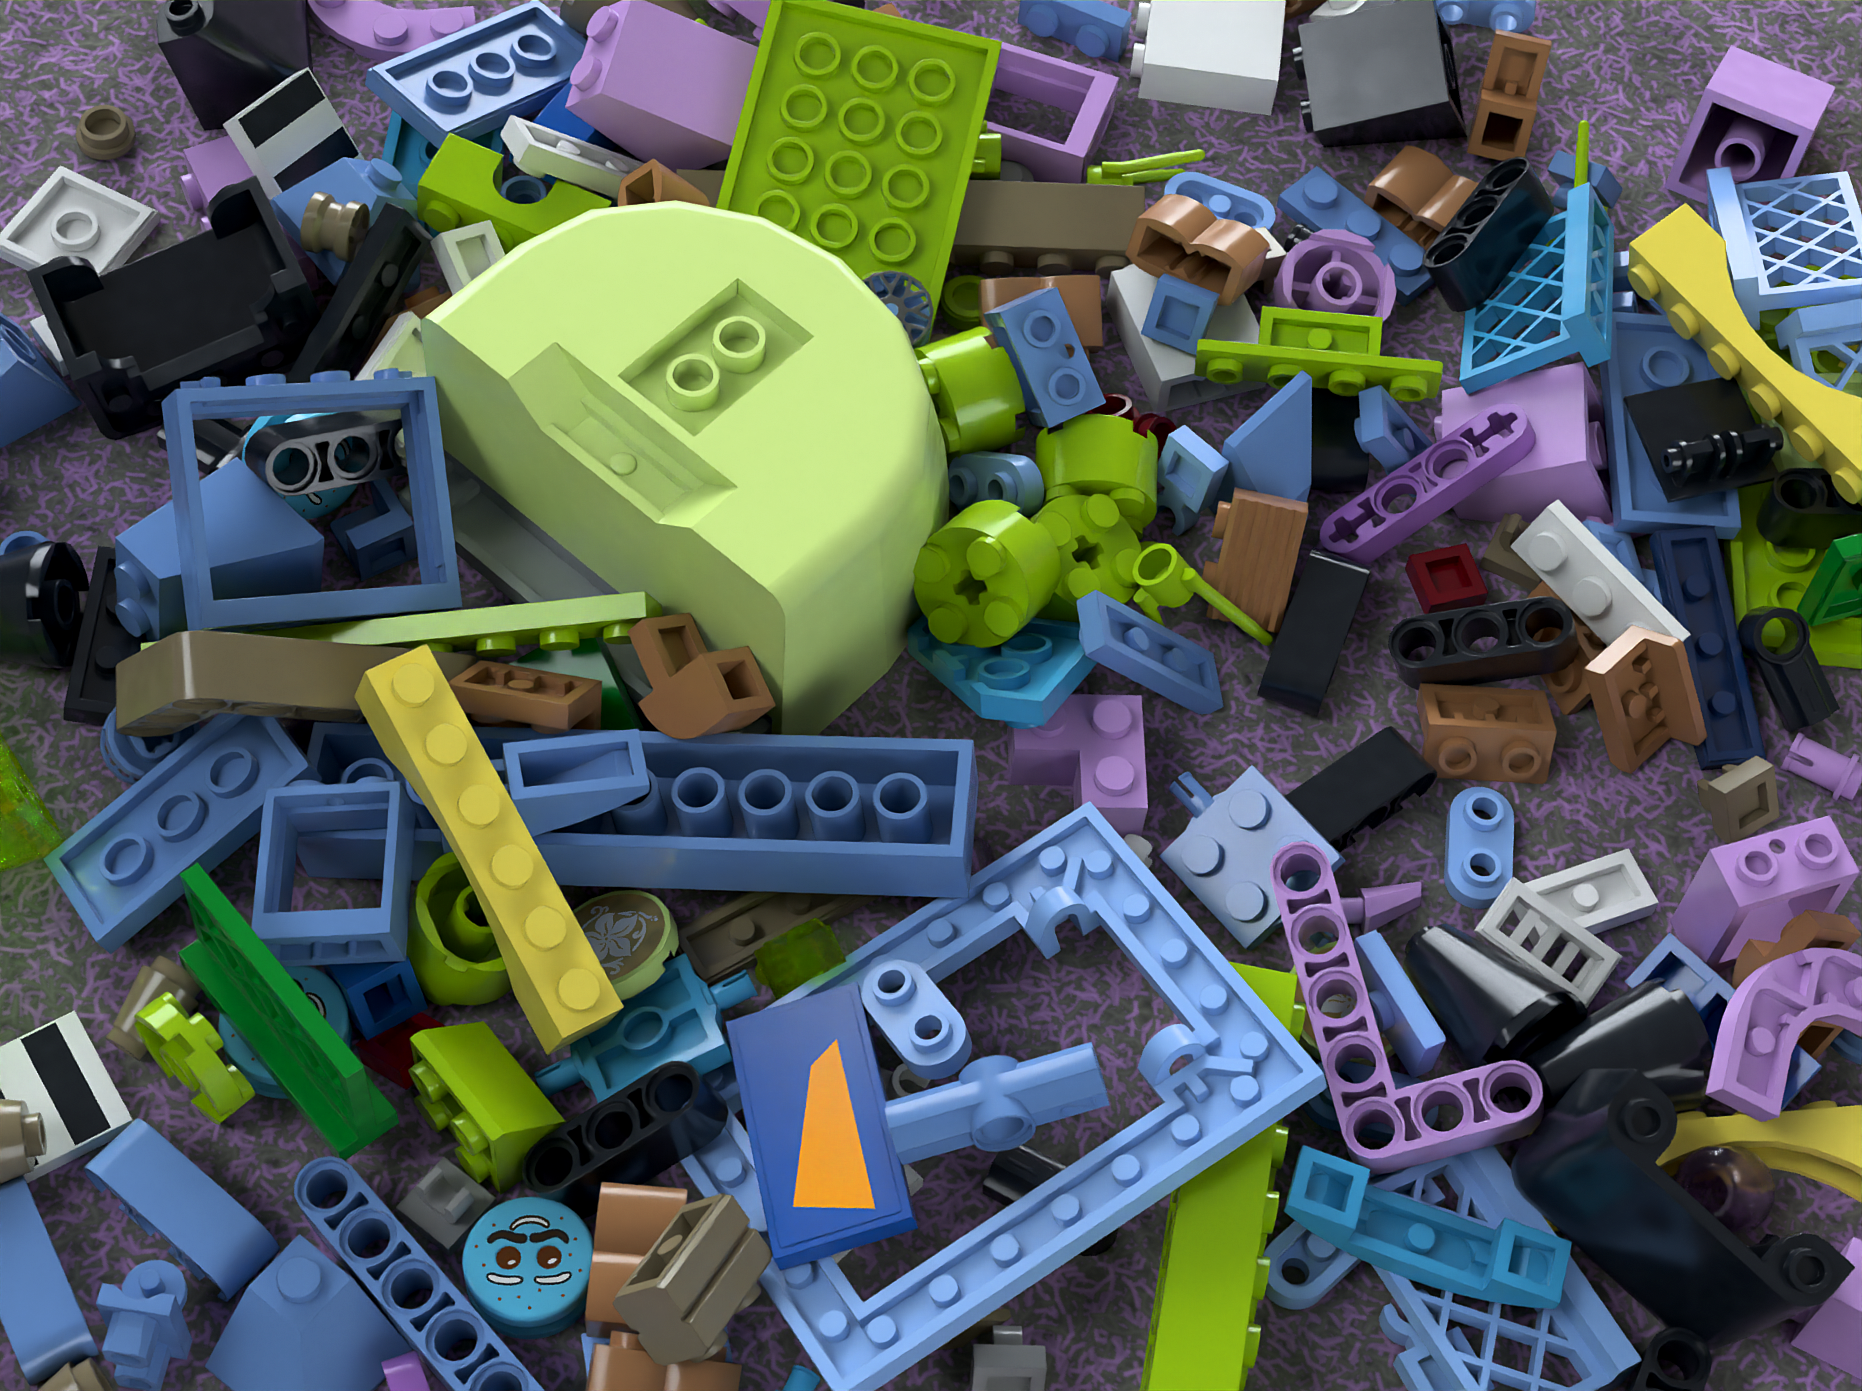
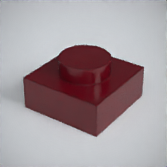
[1405,543,1488,614]
[355,1012,446,1090]

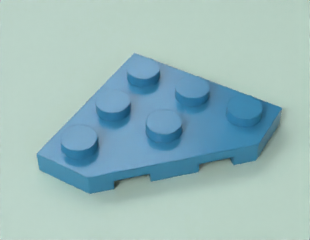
[907,614,1098,729]

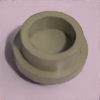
[76,105,136,160]

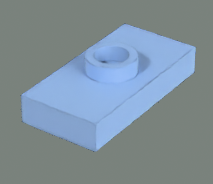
[1353,930,1446,1079]

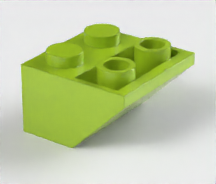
[409,1021,566,1195]

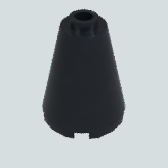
[0,541,89,670]
[1403,924,1588,1103]
[1513,977,1714,1121]

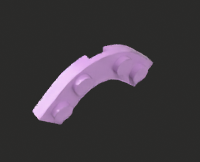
[306,0,476,62]
[1706,948,1862,1122]

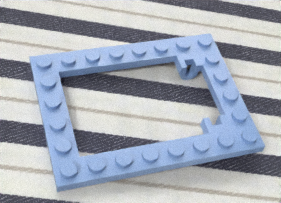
[680,801,1327,1391]

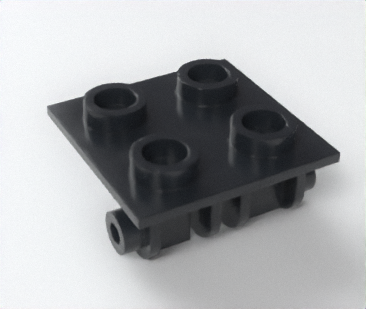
[1623,377,1784,503]

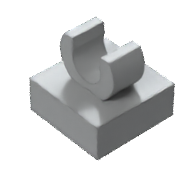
[396,1157,497,1257]
[969,1325,1047,1391]

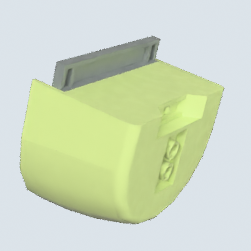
[398,200,949,736]

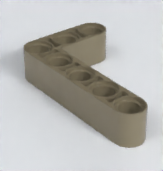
[116,630,479,737]

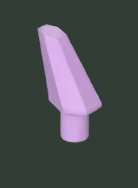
[1340,882,1421,933]

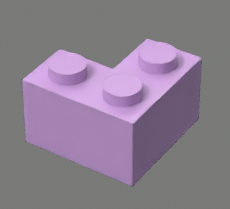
[1007,694,1148,839]

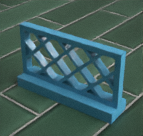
[1459,182,1614,395]

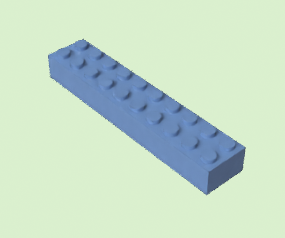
[296,722,979,898]

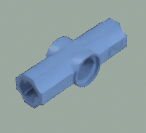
[884,1042,1110,1165]

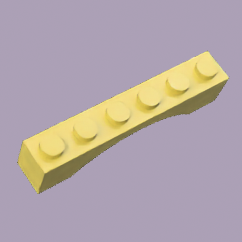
[1627,203,1862,506]
[354,644,624,1056]
[1528,1100,1862,1231]

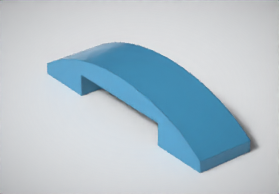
[1284,1145,1572,1309]

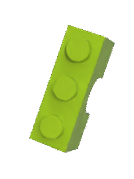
[417,132,612,255]

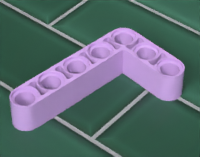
[1270,841,1544,1174]

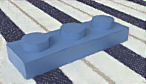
[1277,166,1434,307]
[1076,590,1224,714]

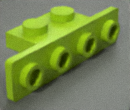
[1194,306,1443,402]

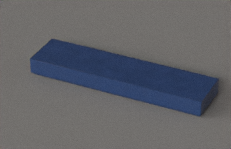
[1649,526,1767,771]

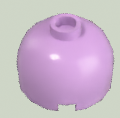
[1273,229,1396,324]

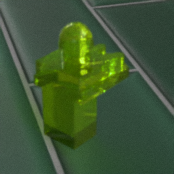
[754,917,846,1000]

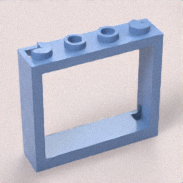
[162,368,463,633]

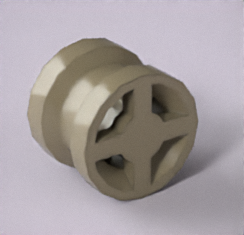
[300,191,370,263]

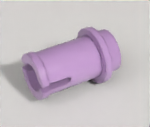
[1781,733,1862,801]

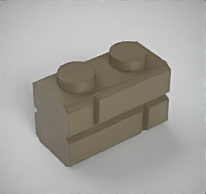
[612,1193,773,1366]

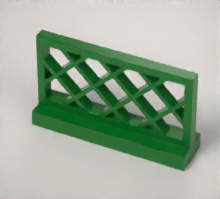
[178,862,399,1161]

